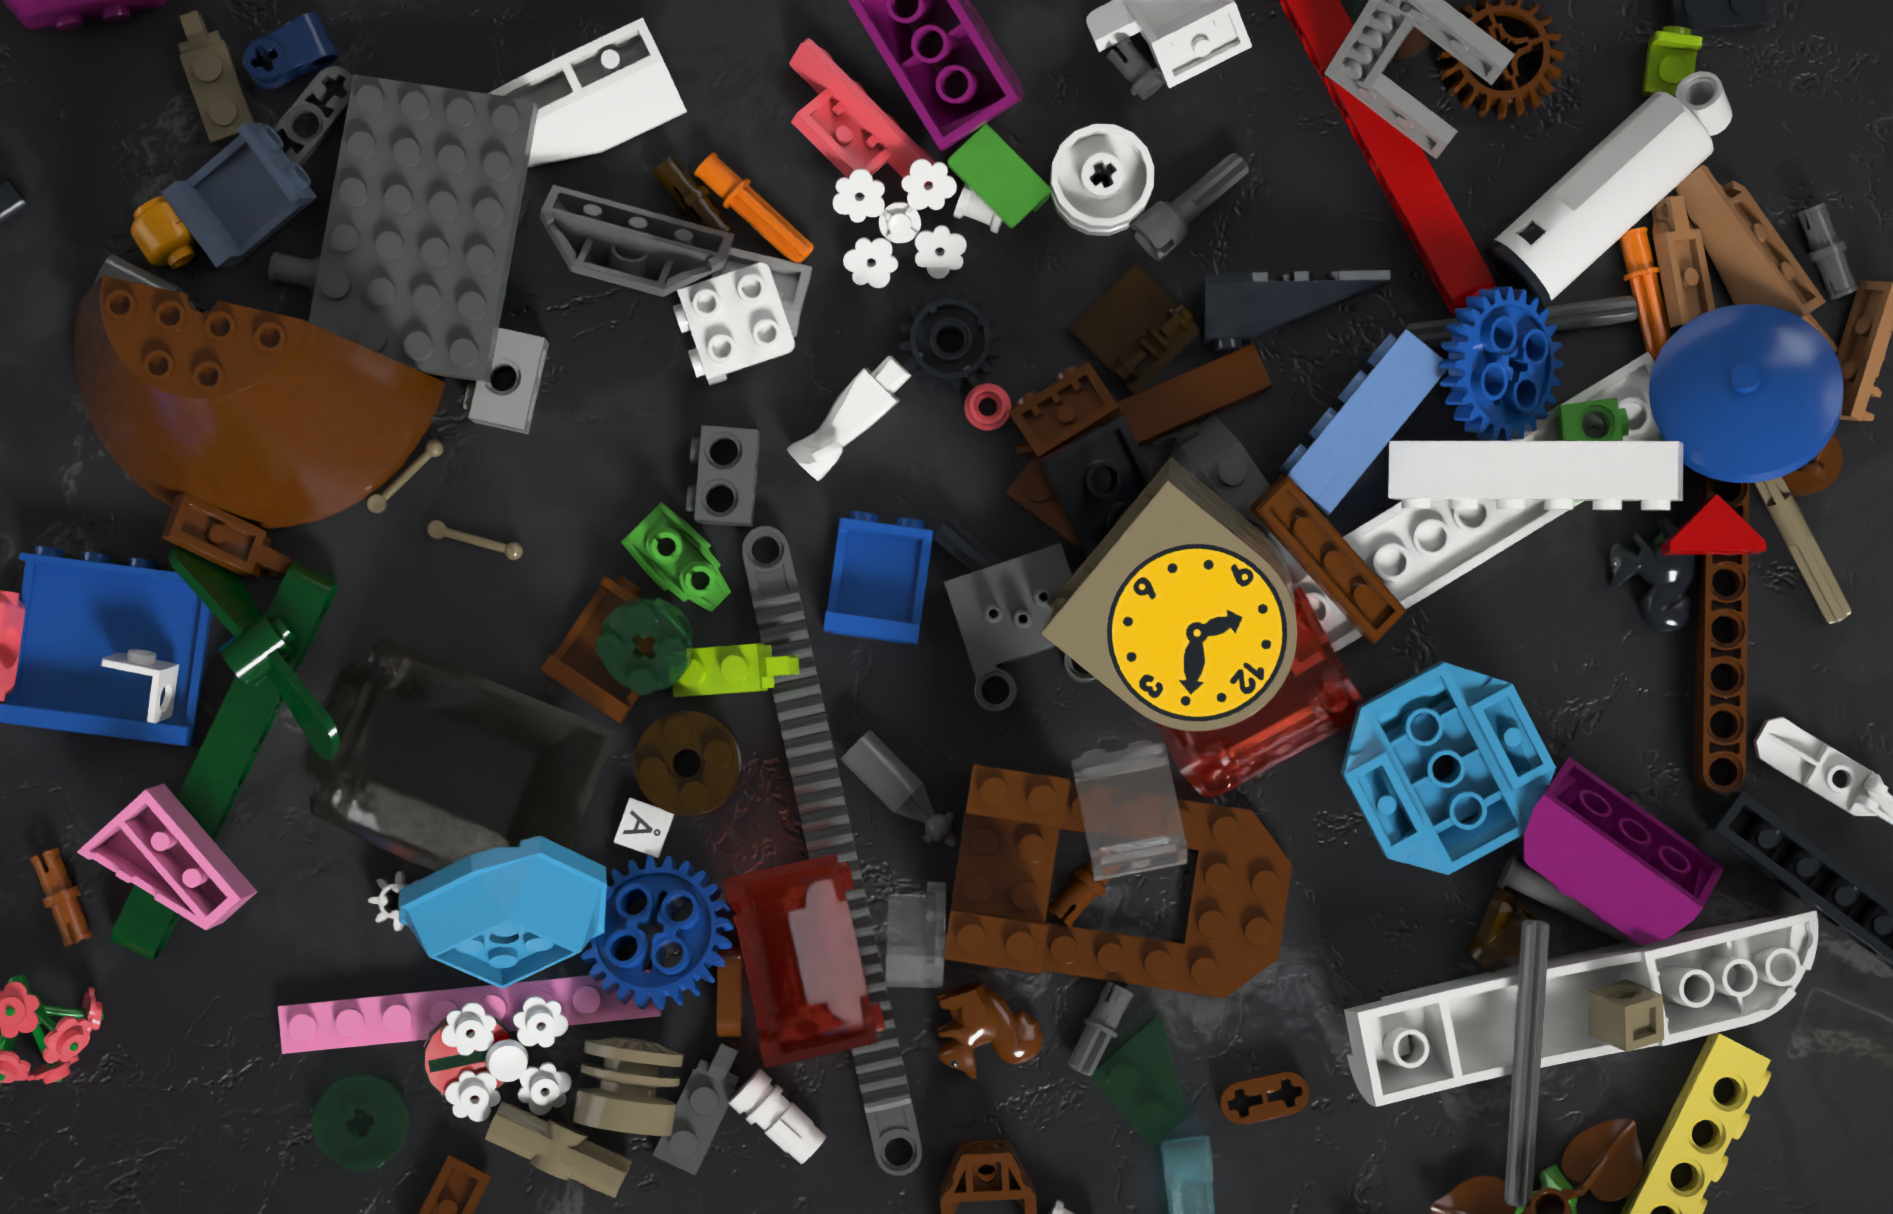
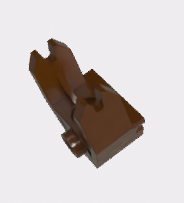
[940,1139,1037,1214]

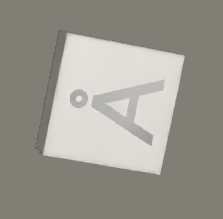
[614,798,675,858]

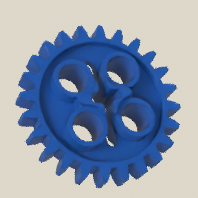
[1439,287,1563,441]
[581,855,734,1010]

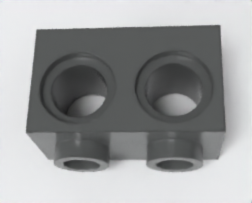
[686,425,760,527]

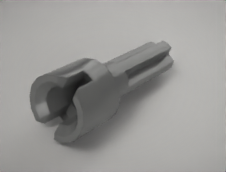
[1130,153,1249,261]

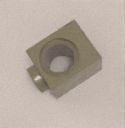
[1588,979,1664,1052]

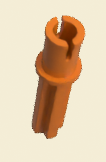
[694,152,814,264]
[1619,227,1672,362]

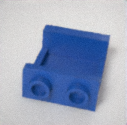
[823,511,933,646]

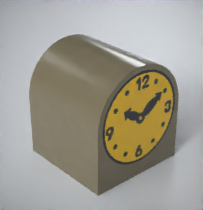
[1041,457,1297,731]

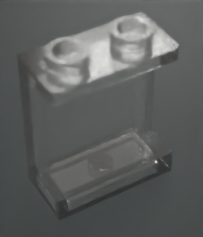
[1071,740,1187,881]

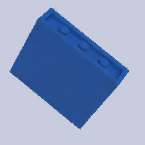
[0,546,212,747]

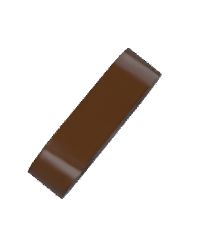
[717,946,743,1037]
[1219,1071,1309,1124]

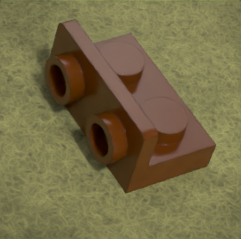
[1009,362,1120,460]

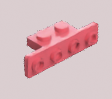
[789,38,935,186]

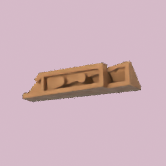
[1675,165,1839,352]

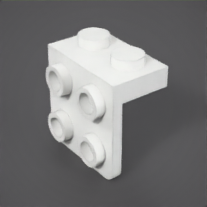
[673,262,795,386]

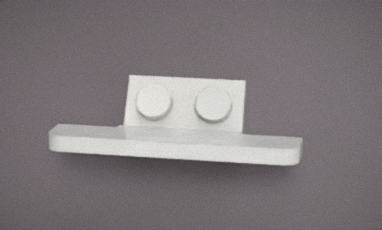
[1086,0,1252,88]

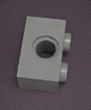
[463,328,549,434]

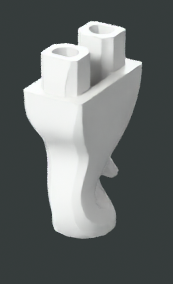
[787,356,912,481]

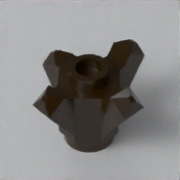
[1468,886,1550,973]

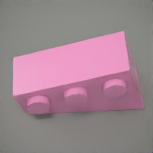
[77,784,257,930]

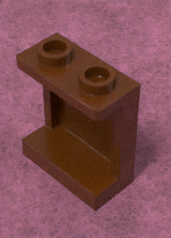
[540,574,685,724]

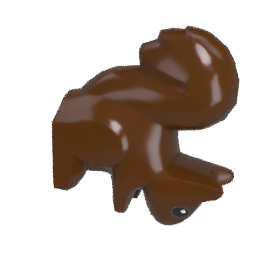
[937,982,1044,1079]

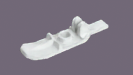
[1753,717,1893,825]

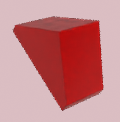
[1661,494,1766,555]

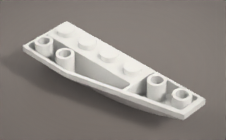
[488,17,687,167]

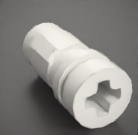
[728,1068,827,1164]

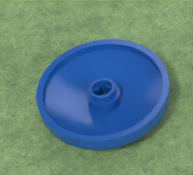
[1649,304,1843,483]

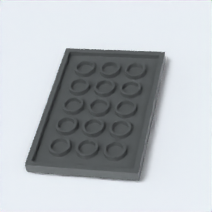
[309,74,539,383]

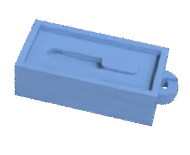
[1279,329,1447,517]

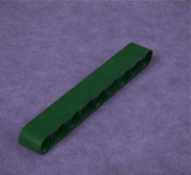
[110,560,339,961]

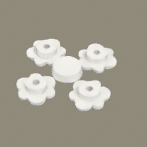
[833,159,967,288]
[441,996,572,1122]

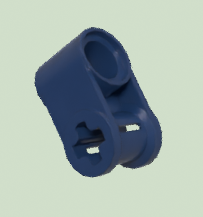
[243,12,339,90]

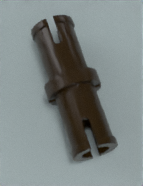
[652,155,734,233]

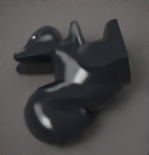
[1609,517,1697,633]

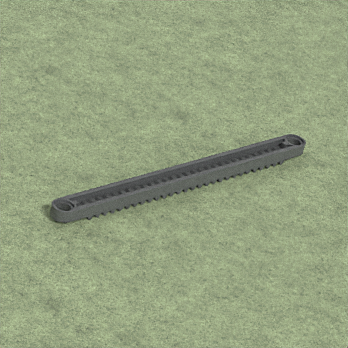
[742,526,922,1176]

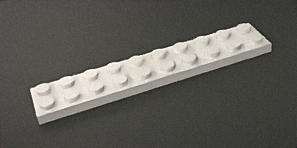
[1290,352,1662,677]

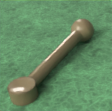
[367,439,444,513]
[427,520,523,560]

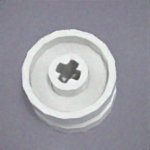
[1050,124,1154,236]

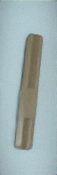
[1754,476,1851,624]

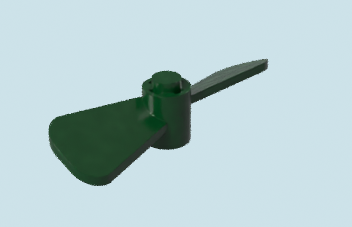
[168,545,340,761]

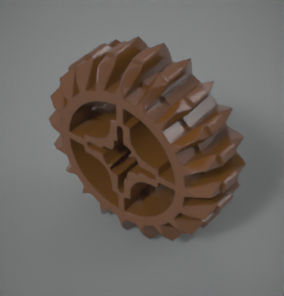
[1436,0,1565,120]

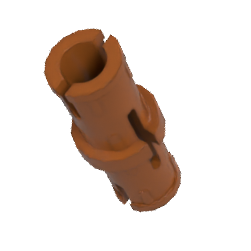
[30,848,94,947]

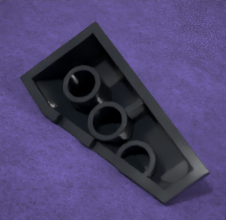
[1198,270,1391,351]

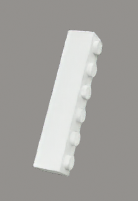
[1388,441,1683,510]

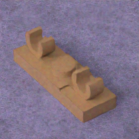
[1836,280,1893,421]

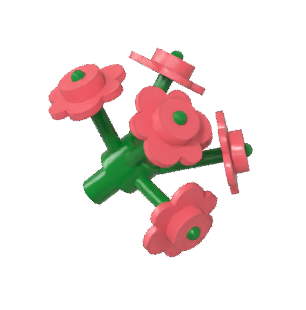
[0,975,104,1084]

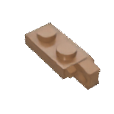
[1652,195,1715,328]

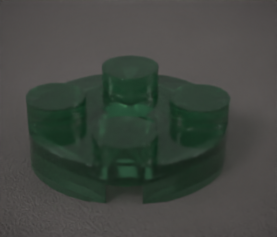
[596,597,694,695]
[312,1074,410,1171]

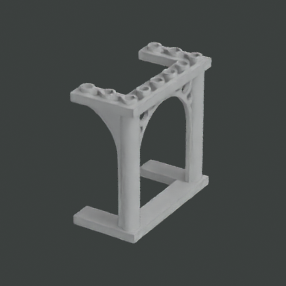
[1324,0,1515,159]

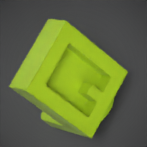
[1642,26,1703,98]

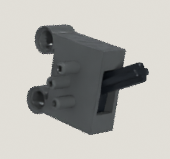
[933,518,1096,713]

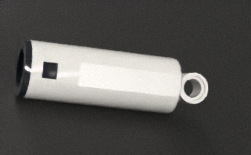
[1485,71,1732,308]

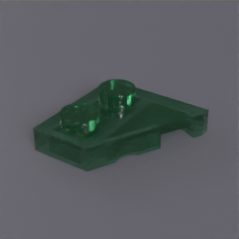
[1089,1015,1187,1148]

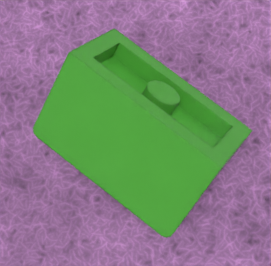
[947,123,1052,228]

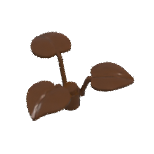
[1431,1119,1643,1214]

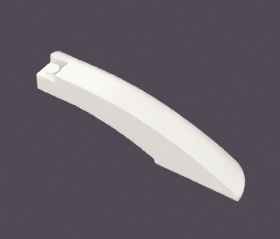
[1344,910,1818,1107]

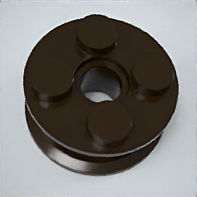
[634,711,742,816]

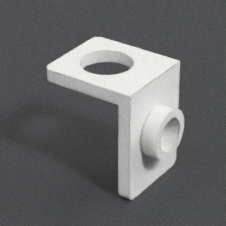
[101,649,179,723]

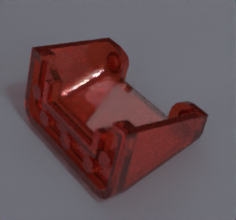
[1156,587,1366,797]
[723,853,886,1068]

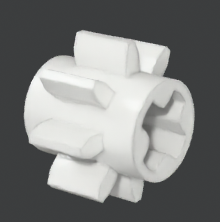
[368,871,418,931]

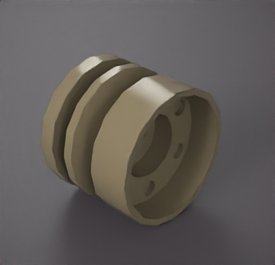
[573,1036,684,1136]

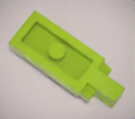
[670,643,800,697]

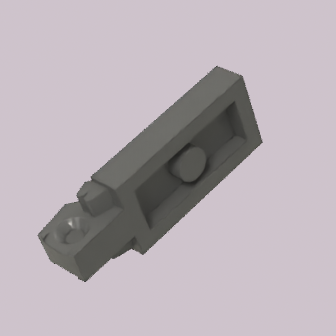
[653,1042,739,1176]

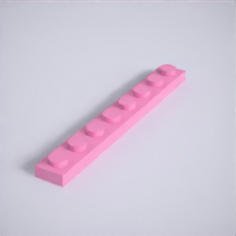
[278,969,662,1054]

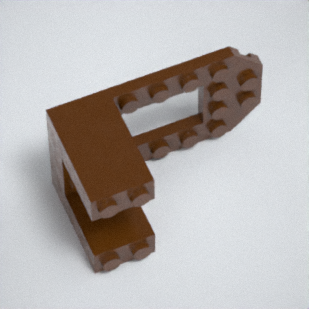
[943,764,1292,998]

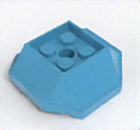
[1341,661,1556,875]
[398,836,607,989]

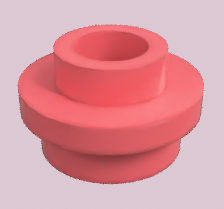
[964,383,1011,431]

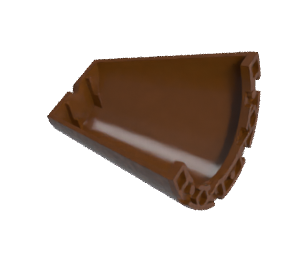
[73,276,446,530]

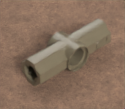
[485,1101,633,1198]

